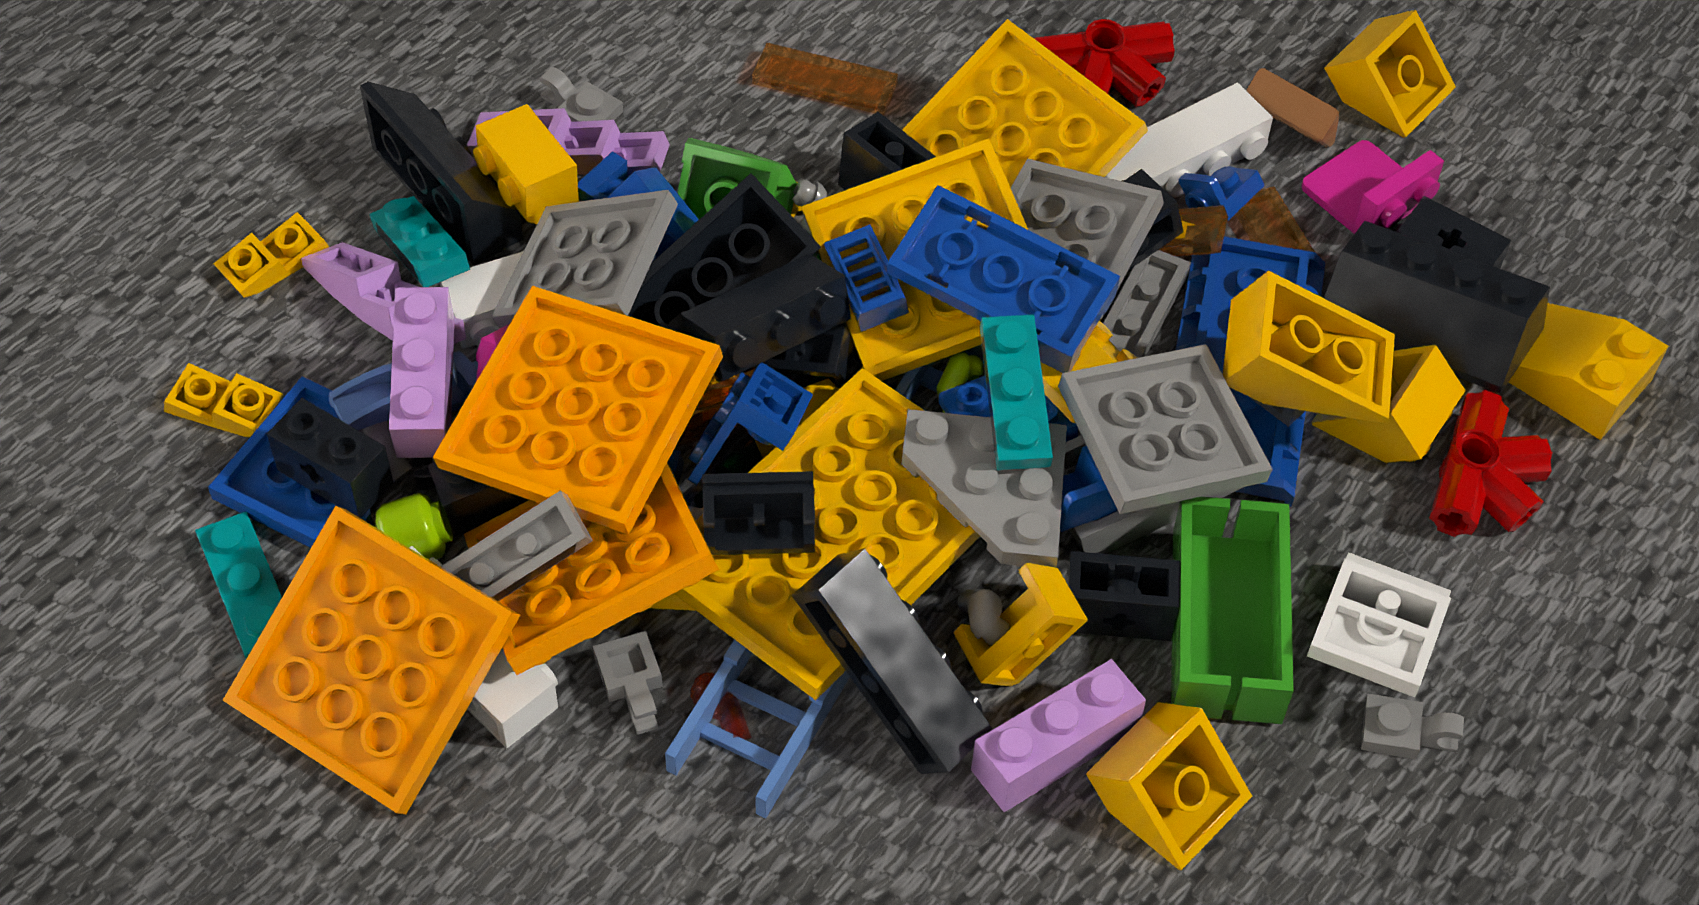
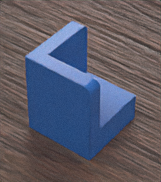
[1060,446,1117,532]

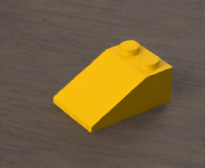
[1222,270,1395,423]
[1509,303,1669,440]

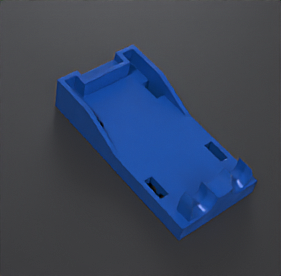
[887,185,1120,373]

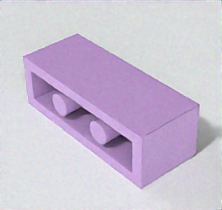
[389,287,454,458]
[971,659,1146,812]

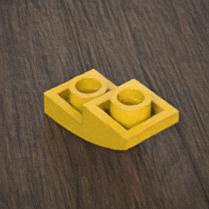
[213,212,329,298]
[164,363,284,437]

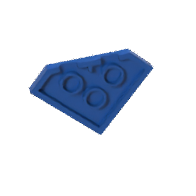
[208,376,373,548]

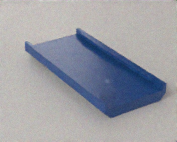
[1175,234,1325,507]

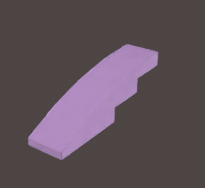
[467,108,670,177]
[301,242,466,344]

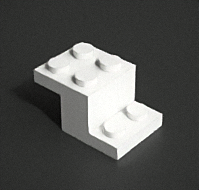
[1307,552,1451,697]

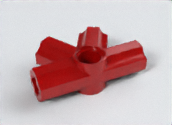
[1034,19,1175,107]
[1429,390,1552,537]

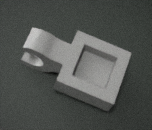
[540,67,623,122]
[593,631,663,735]
[1361,693,1464,760]

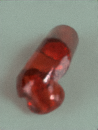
[690,672,752,740]

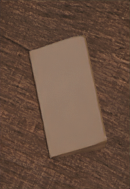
[1246,68,1339,148]

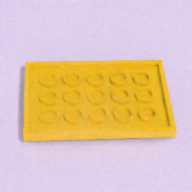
[674,368,980,701]

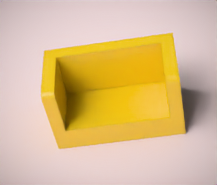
[954,562,1088,686]

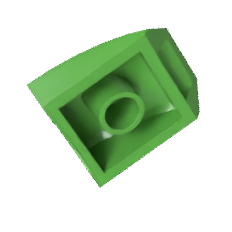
[677,138,797,219]

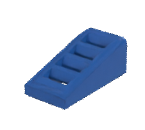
[823,224,909,332]

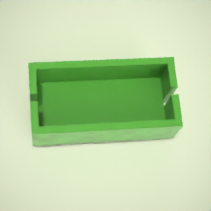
[1171,496,1294,724]

